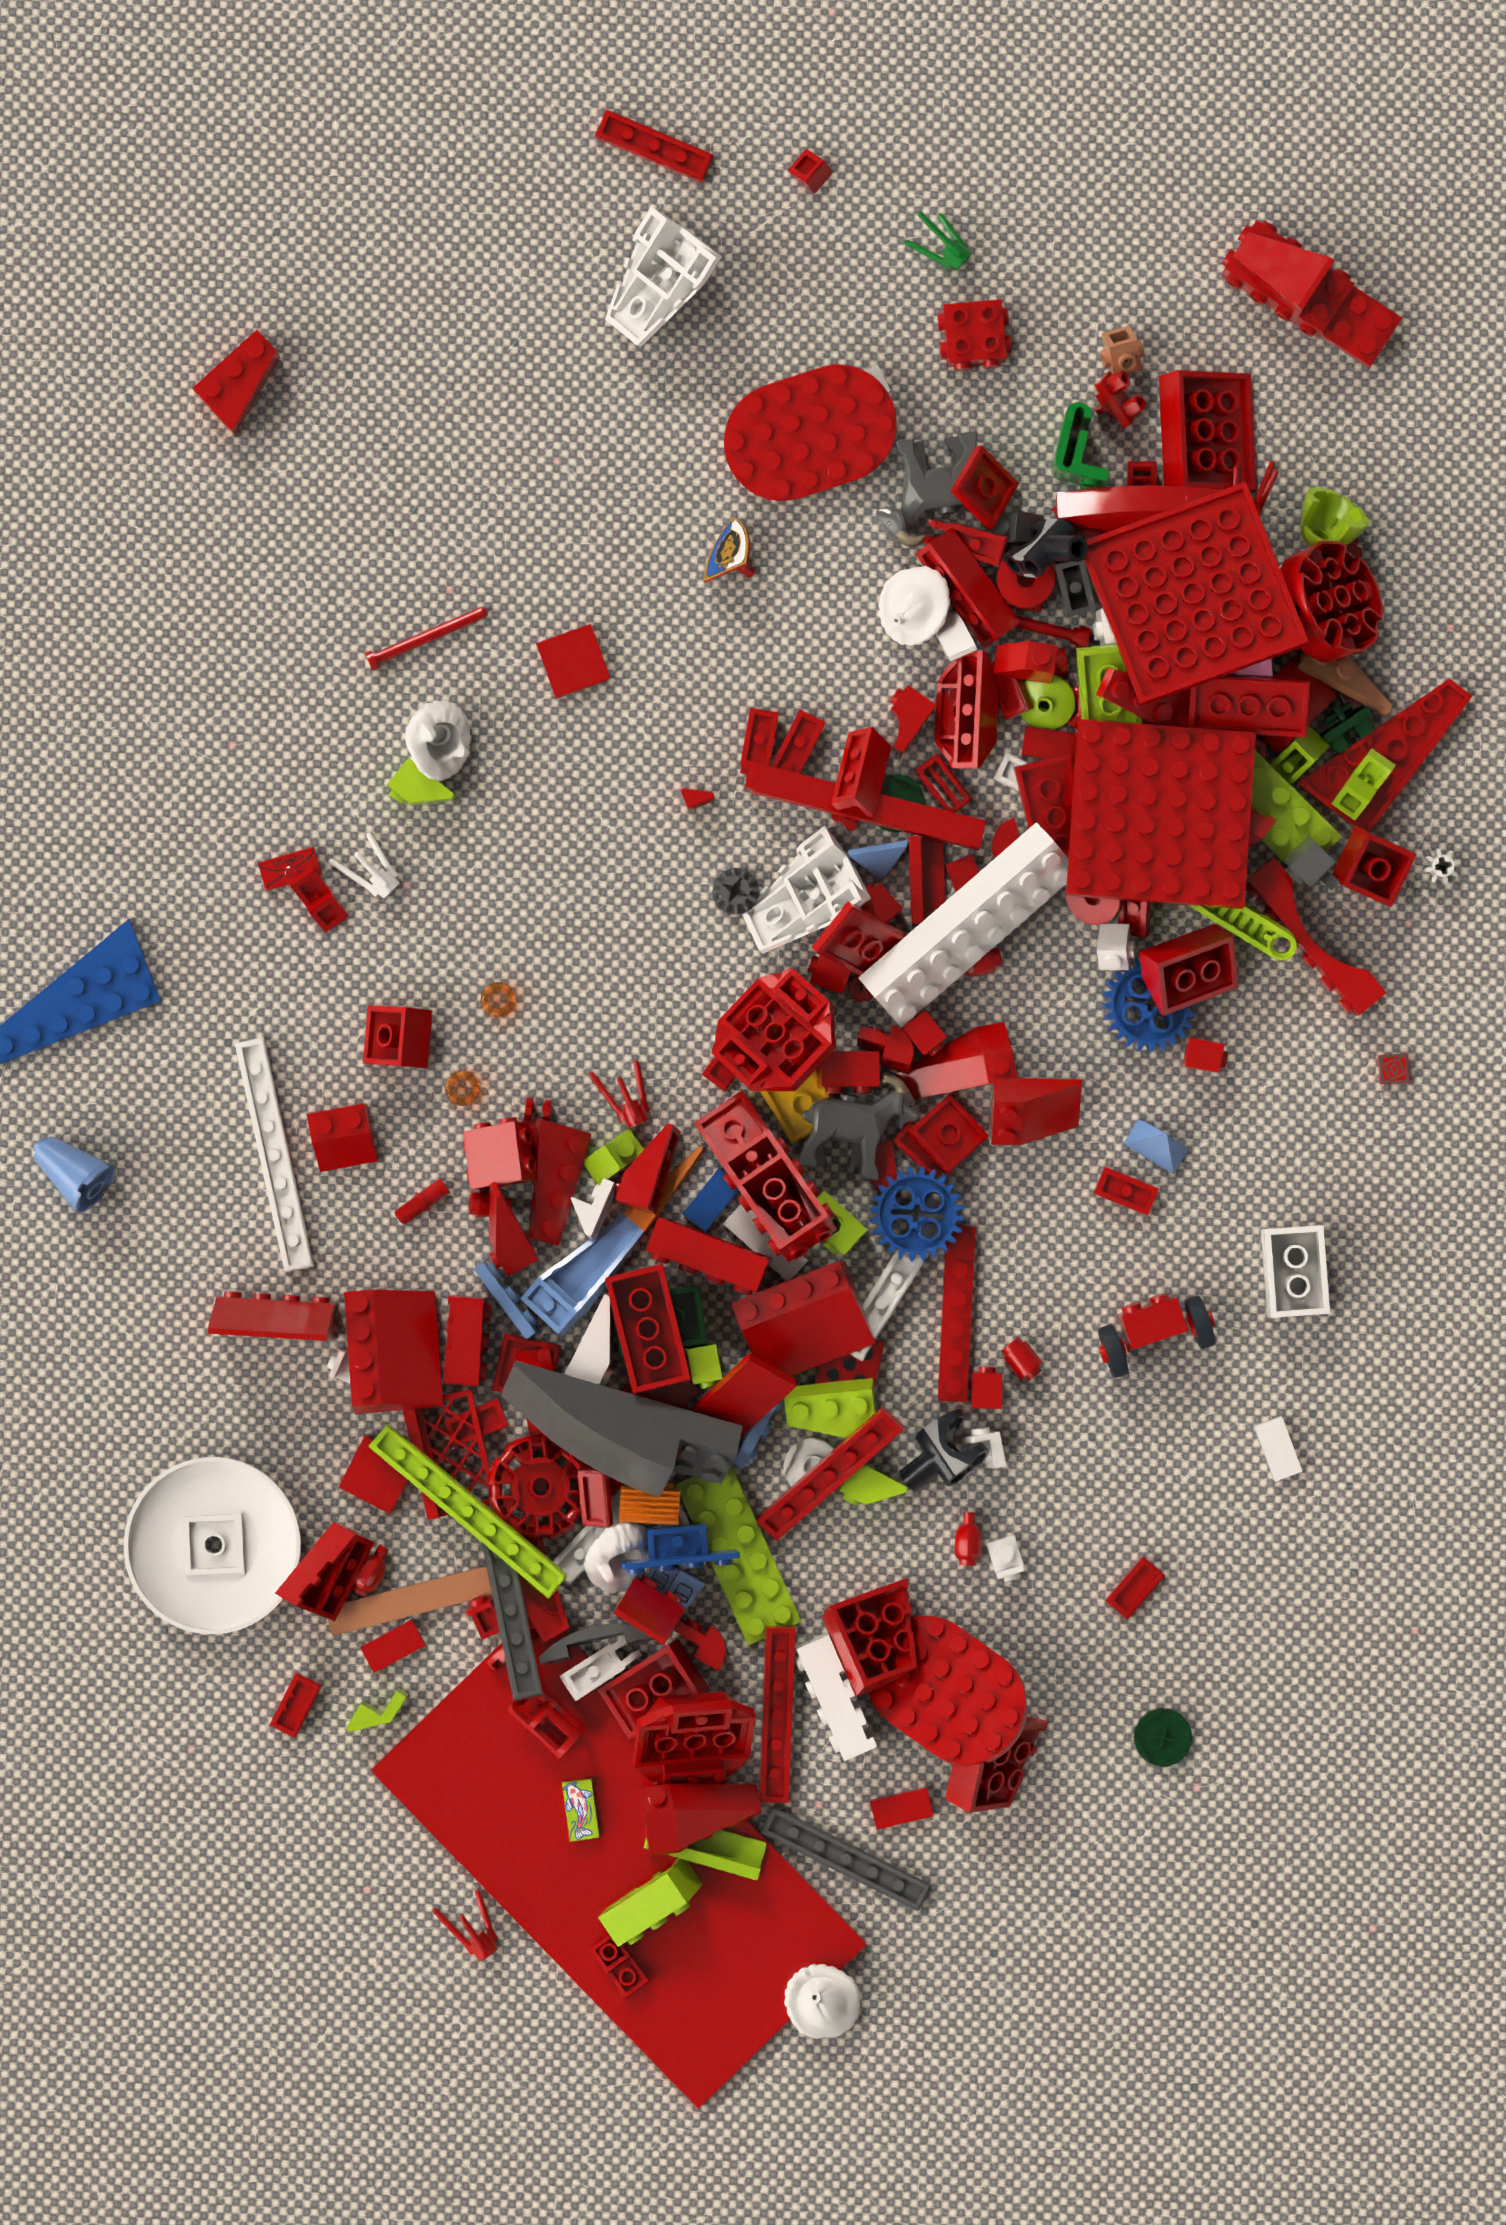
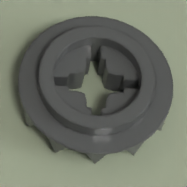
[712,868,759,915]

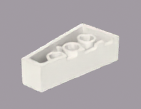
[795,1633,877,1761]

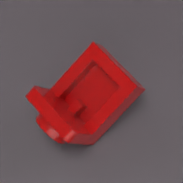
[464,1594,500,1640]

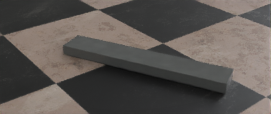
[482,1543,543,1701]
[760,1805,931,1911]

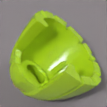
[1300,487,1369,547]

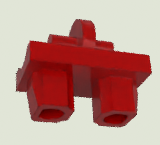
[1094,371,1146,429]

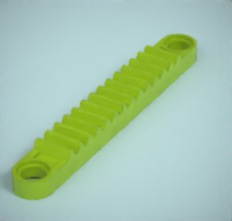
[1188,902,1297,960]

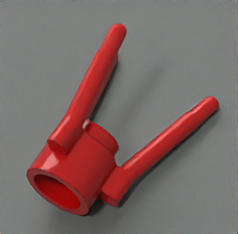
[1233,461,1279,516]
[589,1060,650,1128]
[432,1890,498,1961]

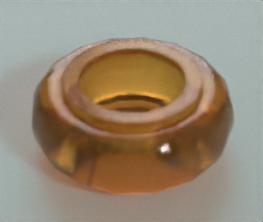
[480,982,517,1018]
[444,1070,481,1106]

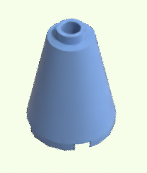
[33,1136,116,1213]

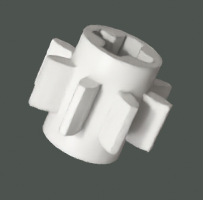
[1422,848,1460,885]

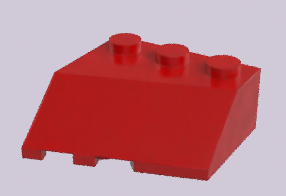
[821,1578,917,1697]
[945,1717,1049,1813]

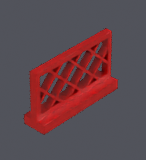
[403,1389,491,1520]

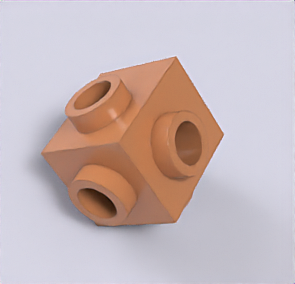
[1100,325,1145,375]

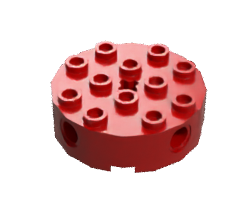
[1280,540,1383,662]

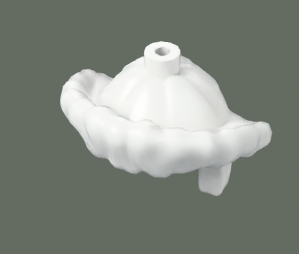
[878,566,950,646]
[405,700,472,781]
[584,1522,651,1594]
[784,1964,861,2039]

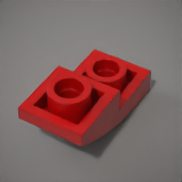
[590,1935,650,1998]

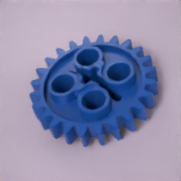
[1101,959,1197,1053]
[869,1167,965,1262]

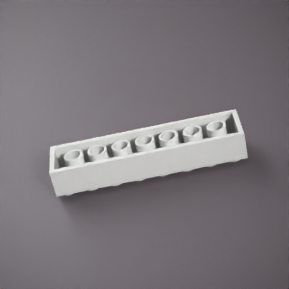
[858,822,1068,1027]

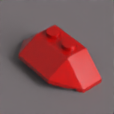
[934,650,999,769]

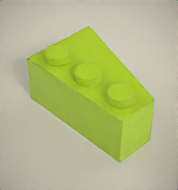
[784,1378,877,1438]
[598,1858,703,1947]

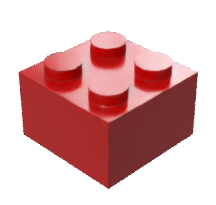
[1332,826,1417,908]

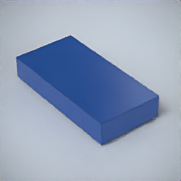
[683,1168,738,1232]

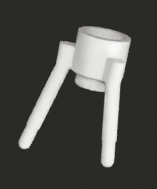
[328,833,400,899]

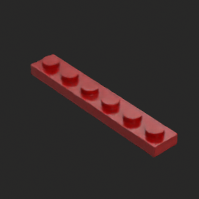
[937,1225,976,1402]
[756,1406,904,1541]
[759,1625,796,1803]

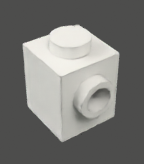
[1097,924,1136,970]

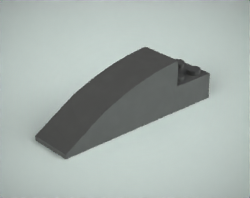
[501,1360,742,1498]

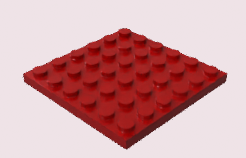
[1084,482,1309,707]
[1065,719,1256,909]

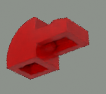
[857,1025,913,1074]
[674,1617,726,1671]

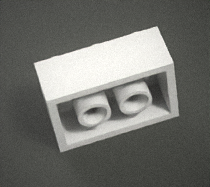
[1261,1225,1330,1318]

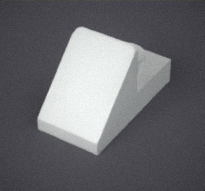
[571,1178,616,1241]

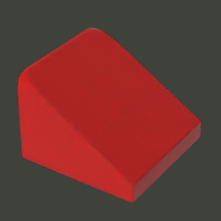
[787,149,833,193]
[680,788,715,811]

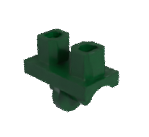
[1319,701,1375,753]

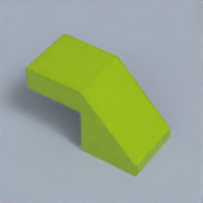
[1331,748,1396,821]
[345,1688,408,1732]

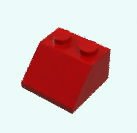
[363,1005,433,1069]
[306,1103,378,1172]

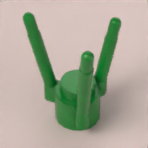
[904,211,972,271]

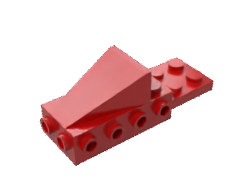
[1221,220,1403,368]
[694,1090,837,1263]

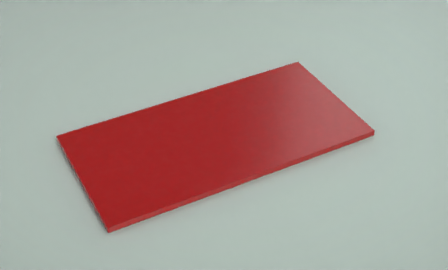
[370,1617,867,2109]

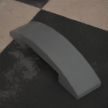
[539,1624,654,1666]

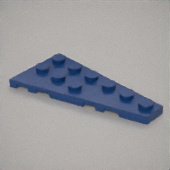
[0,919,162,1064]

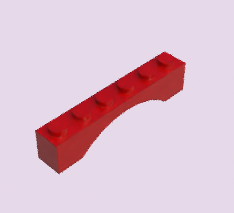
[1246,857,1386,1016]

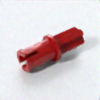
[394,1178,451,1225]

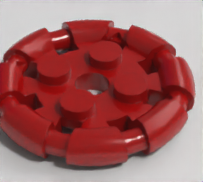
[487,1434,582,1541]

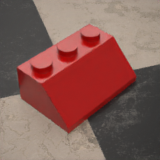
[1139,923,1238,1016]

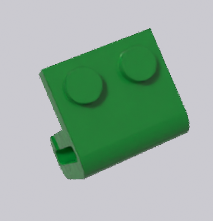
[1051,402,1110,490]

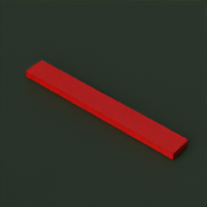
[751,763,986,851]

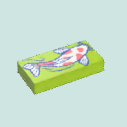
[562,1778,600,1842]

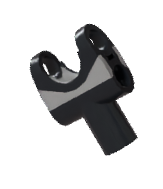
[1004,519,1088,578]
[899,1409,989,1492]

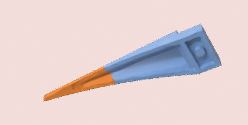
[520,1146,705,1337]

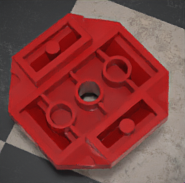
[711,968,836,1091]
[632,1691,756,1786]

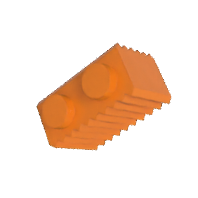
[619,1483,680,1525]

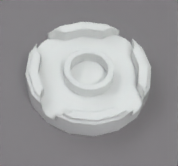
[783,1437,835,1486]

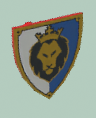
[703,517,755,583]

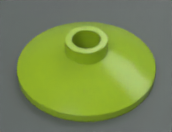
[1021,674,1075,730]

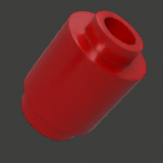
[1001,1337,1043,1381]

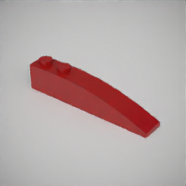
[1056,485,1224,532]

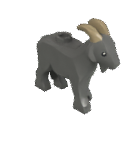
[876,431,978,547]
[798,1075,919,1180]

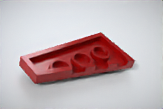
[1096,668,1191,727]
[529,1117,592,1246]
[518,1537,569,1644]

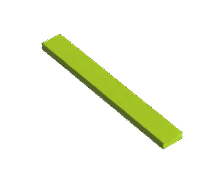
[368,1423,569,1599]

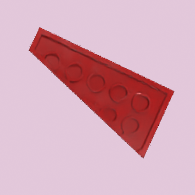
[1296,678,1472,832]

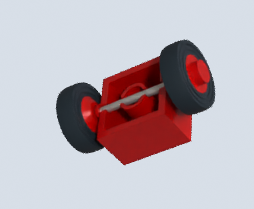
[1098,1293,1216,1378]

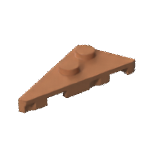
[1297,652,1392,716]

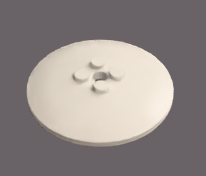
[124,1457,301,1634]

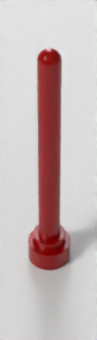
[953,608,1092,648]

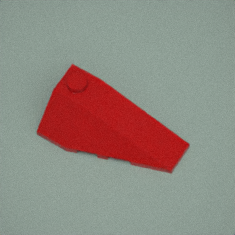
[895,1022,1017,1099]
[640,1783,762,1857]

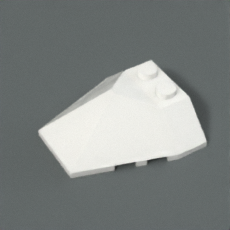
[605,207,722,347]
[742,826,871,954]

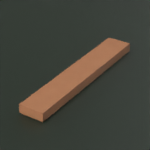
[328,1566,492,1636]

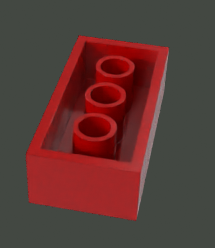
[646,1217,773,1296]
[605,1263,691,1394]

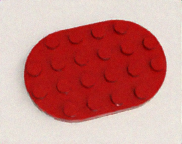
[724,364,897,501]
[868,1616,1028,1767]

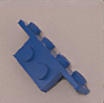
[619,1523,740,1574]

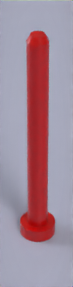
[365,607,488,671]

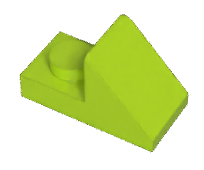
[583,1128,644,1185]

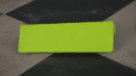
[644,1829,766,1880]

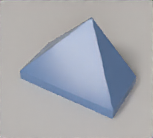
[848,840,907,882]
[1123,1119,1189,1174]

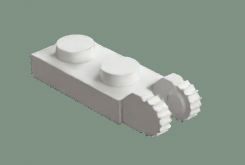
[559,1637,642,1701]

